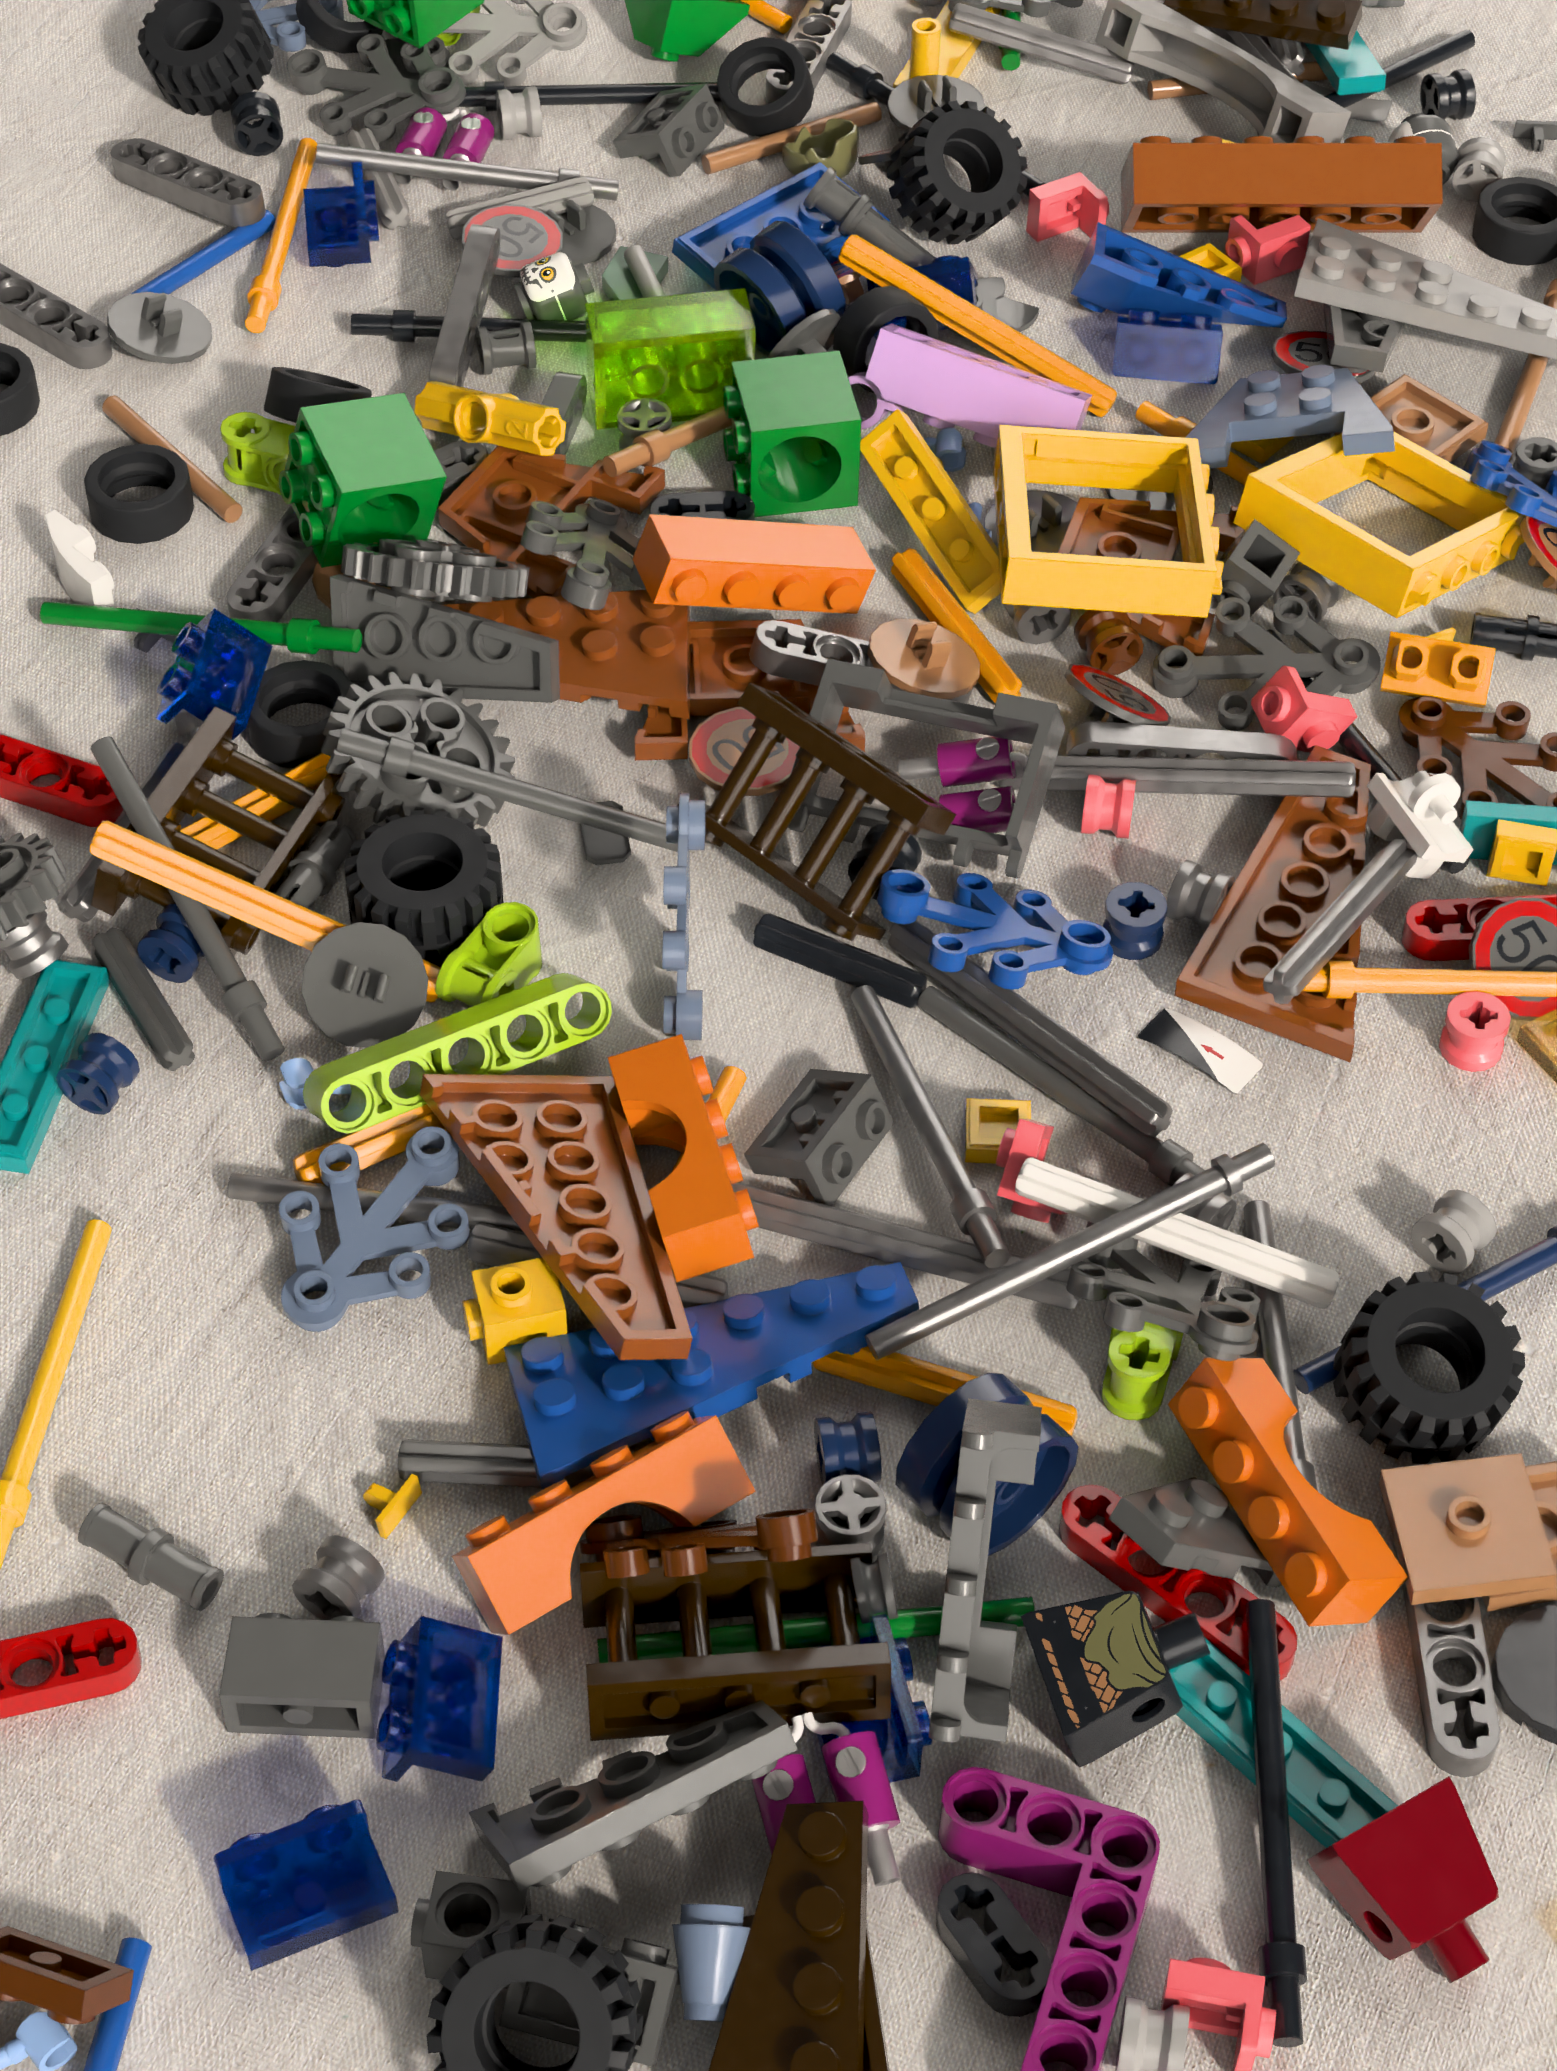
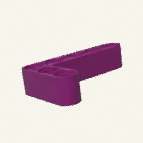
[938,1767,1160,2071]

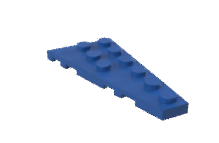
[504,1262,919,1490]

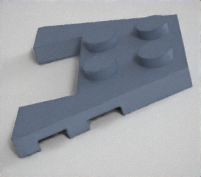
[1185,365,1395,468]

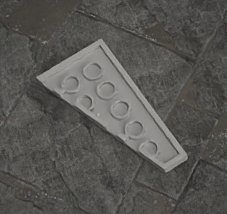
[1294,218,1557,360]

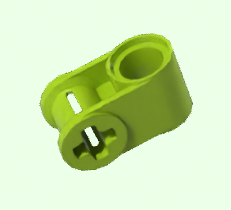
[220,412,295,495]
[435,902,542,1007]
[1102,1321,1184,1421]

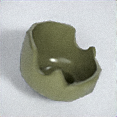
[782,118,859,179]

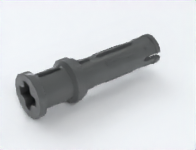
[803,167,949,283]

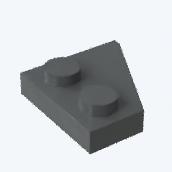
[1109,1477,1282,1588]

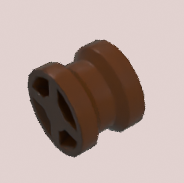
[1074,610,1144,675]

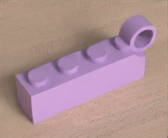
[848,323,1093,448]

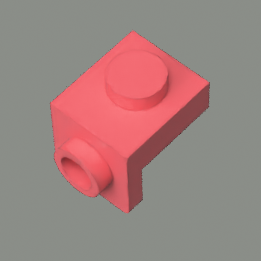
[1026,172,1109,242]
[1225,215,1311,285]
[1251,666,1358,753]
[996,1119,1068,1223]
[1160,1958,1276,2071]

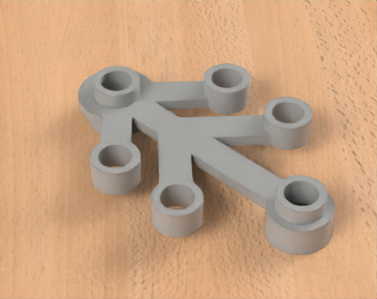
[443,0,588,86]

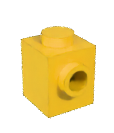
[462,1257,567,1365]

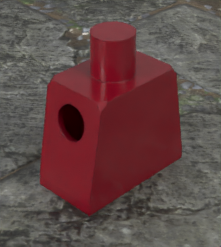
[1307,1776,1499,1983]

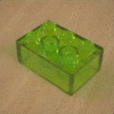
[585,288,755,430]

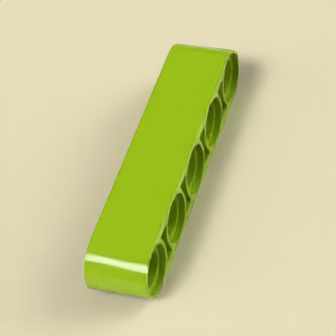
[303,973,612,1134]

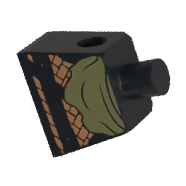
[1021,1590,1211,1768]

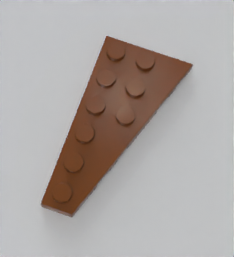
[443,589,690,719]
[1174,745,1371,1063]
[420,1074,692,1360]

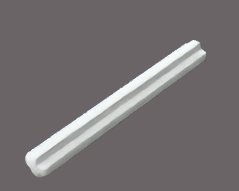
[1015,1158,1339,1309]

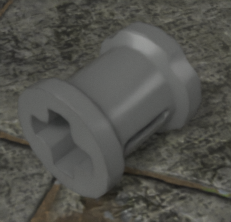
[476,322,537,375]

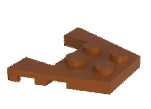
[438,446,665,598]
[1058,497,1244,656]
[635,619,865,761]

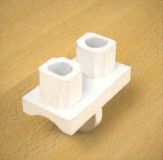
[1366,771,1474,879]

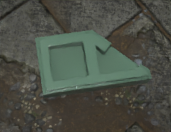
[602,246,668,323]

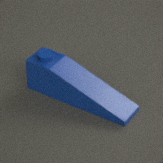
[1071,222,1287,328]

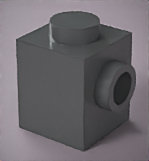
[1212,519,1300,617]

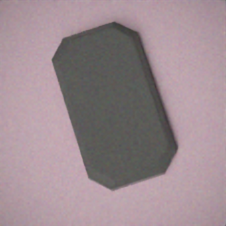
[580,801,631,865]

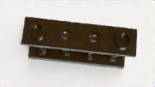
[677,683,957,941]
[91,706,345,956]
[580,1543,891,1741]

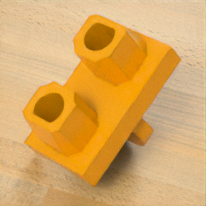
[1380,631,1496,708]

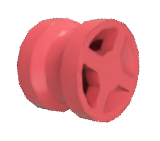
[1081,774,1136,839]
[1439,991,1511,1072]

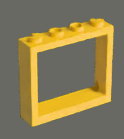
[993,425,1224,618]
[1233,432,1525,618]

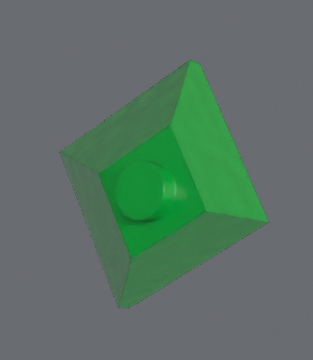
[624,0,750,62]

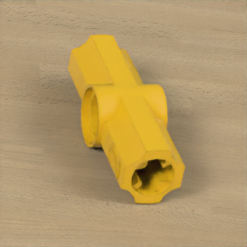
[414,381,566,456]

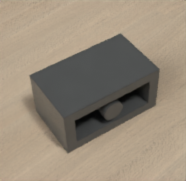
[219,1613,386,1739]

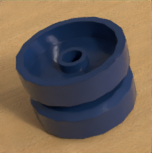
[714,221,846,356]
[895,1373,1078,1556]

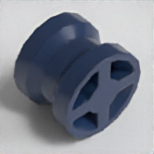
[1102,882,1168,960]
[137,904,204,983]
[56,1033,140,1115]
[814,1411,882,1485]

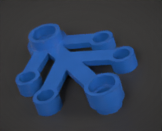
[1463,441,1557,527]
[877,869,1114,990]

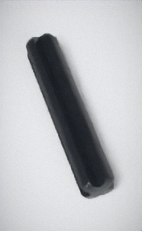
[753,913,927,1009]

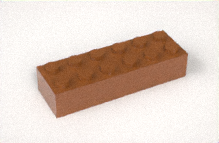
[1121,136,1443,233]

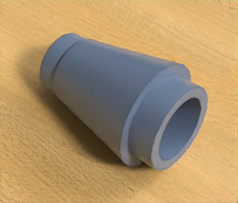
[672,1904,750,2022]

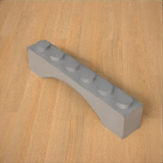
[1095,0,1351,143]

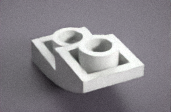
[46,509,115,607]

